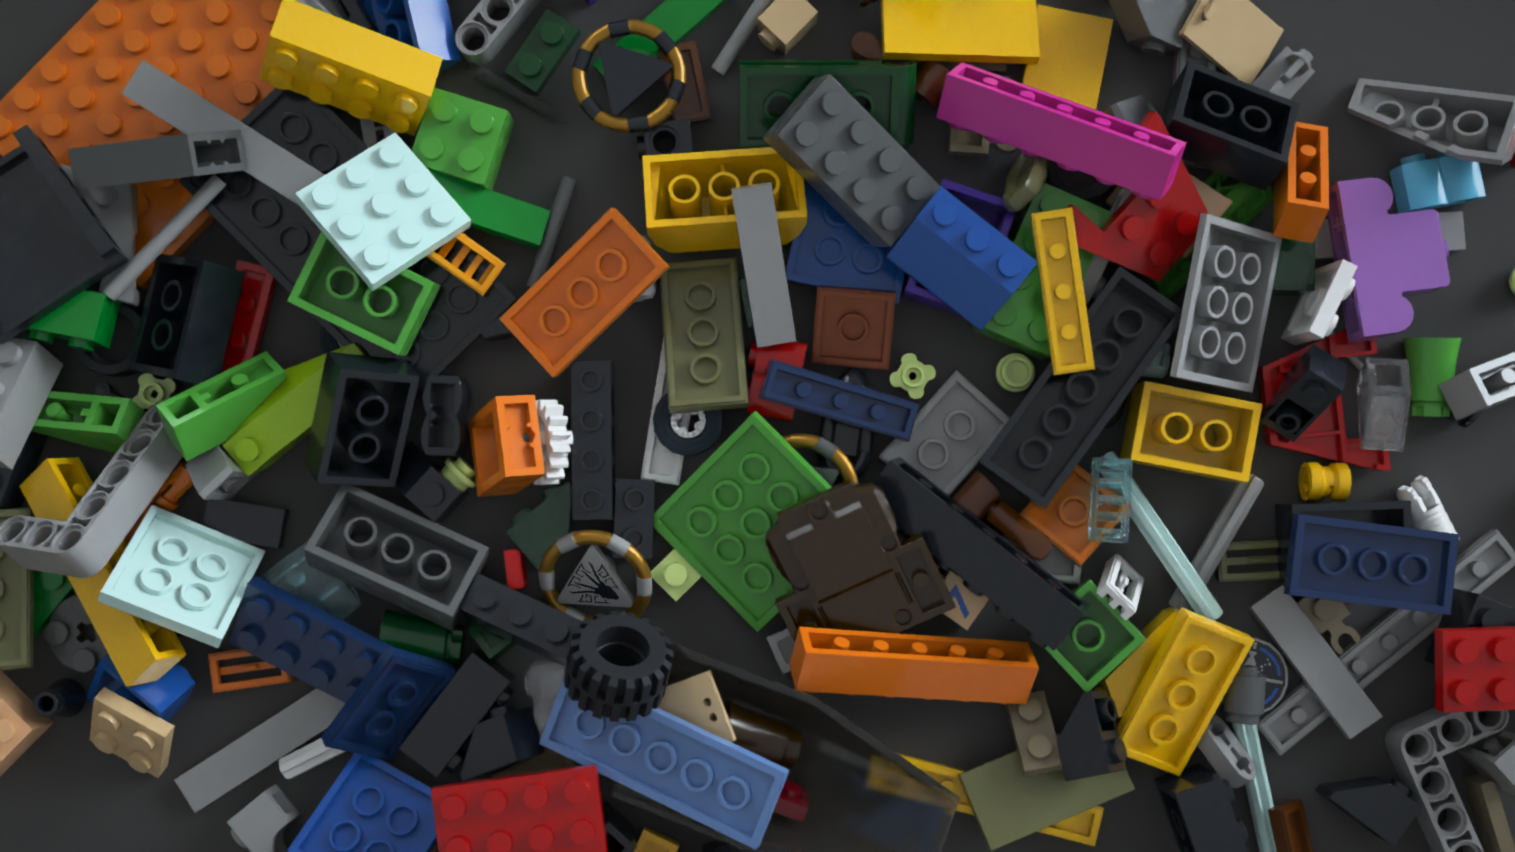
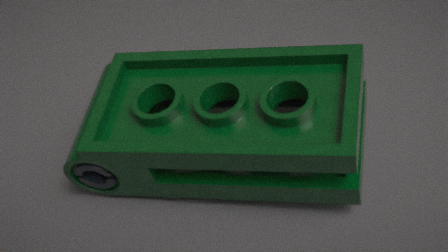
[739,60,917,148]

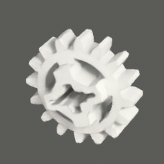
[522,399,573,485]

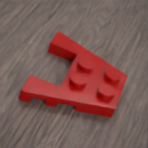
[1066,111,1209,281]
[1257,329,1391,471]

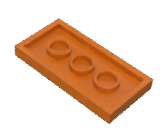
[499,207,670,378]

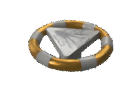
[538,530,652,621]

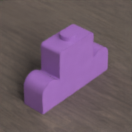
[1327,177,1450,343]

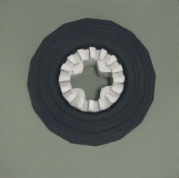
[653,393,723,456]

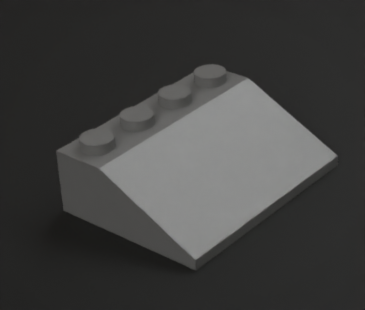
[1170,213,1282,393]

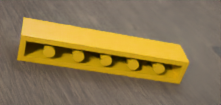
[19,457,187,687]

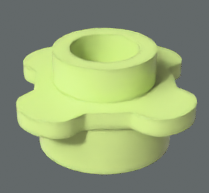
[889,353,936,399]
[133,373,177,410]

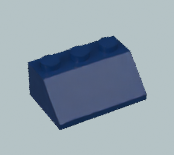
[361,0,461,75]
[886,186,1038,331]

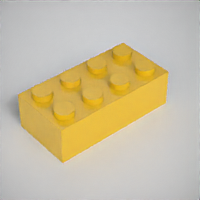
[259,0,443,136]

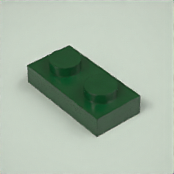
[504,8,581,96]

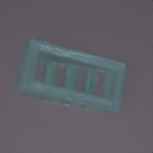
[1087,457,1133,544]

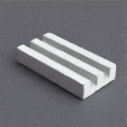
[1096,554,1144,621]

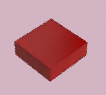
[503,548,529,590]

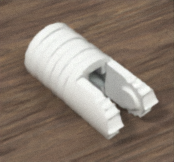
[1395,475,1460,538]

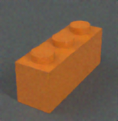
[1273,122,1329,243]

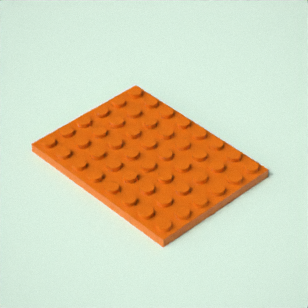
[0,0,282,290]

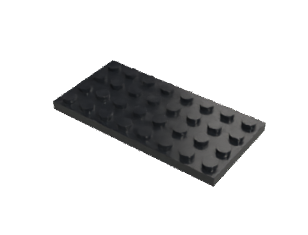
[178,88,518,399]

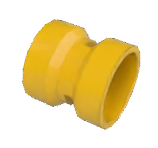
[1298,462,1352,501]

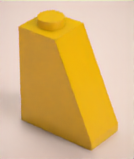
[1095,607,1179,718]

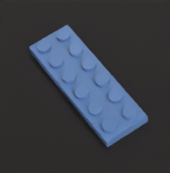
[539,676,790,850]

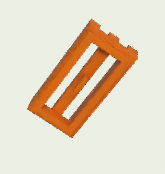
[208,649,295,693]

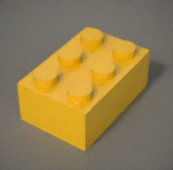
[1120,381,1262,483]

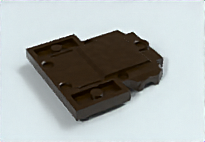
[765,479,956,642]

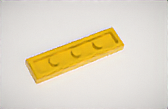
[1030,207,1095,375]

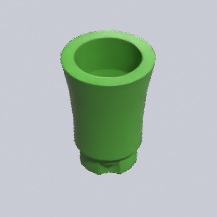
[1402,338,1462,417]

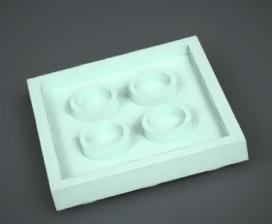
[295,132,471,291]
[98,505,265,648]

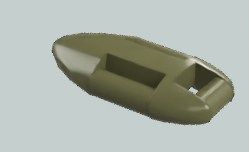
[1003,152,1049,212]

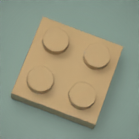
[89,687,175,778]

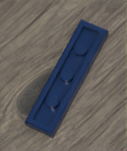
[758,359,920,442]

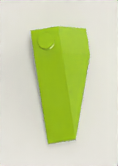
[222,342,367,477]

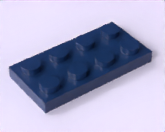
[1284,514,1459,615]
[229,576,393,703]

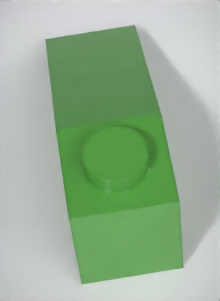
[155,351,287,461]
[31,391,146,452]

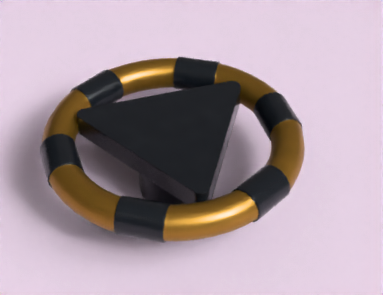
[572,19,686,133]

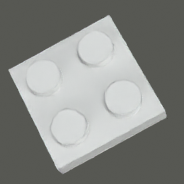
[1281,259,1358,345]

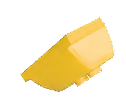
[642,147,807,253]

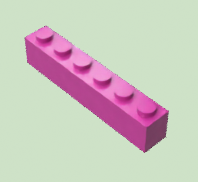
[936,62,1187,201]

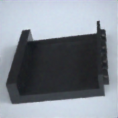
[0,125,129,344]

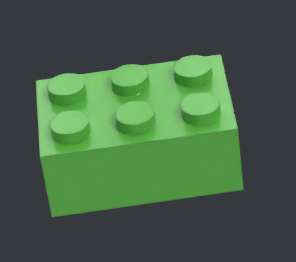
[287,231,441,356]

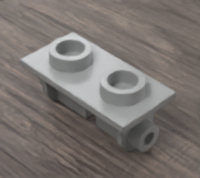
[1251,46,1315,100]

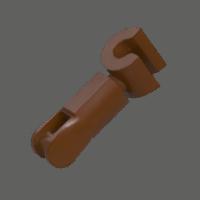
[851,31,950,109]
[953,471,1051,561]

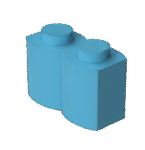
[1389,151,1486,213]

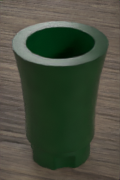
[379,609,465,664]

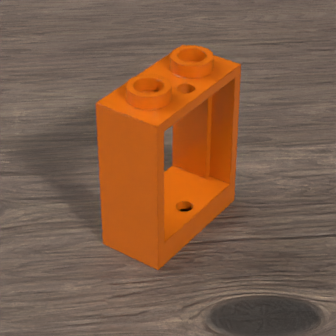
[468,395,545,497]

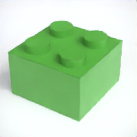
[412,87,515,190]
[1045,577,1147,692]

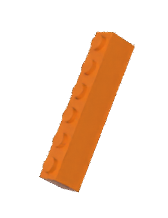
[789,627,1039,705]

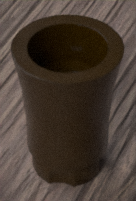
[716,700,803,768]

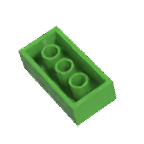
[971,183,1113,361]

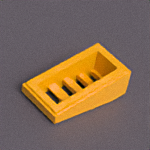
[426,233,506,296]

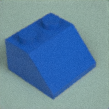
[86,654,196,722]

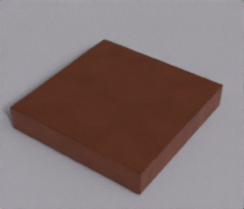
[811,285,896,370]

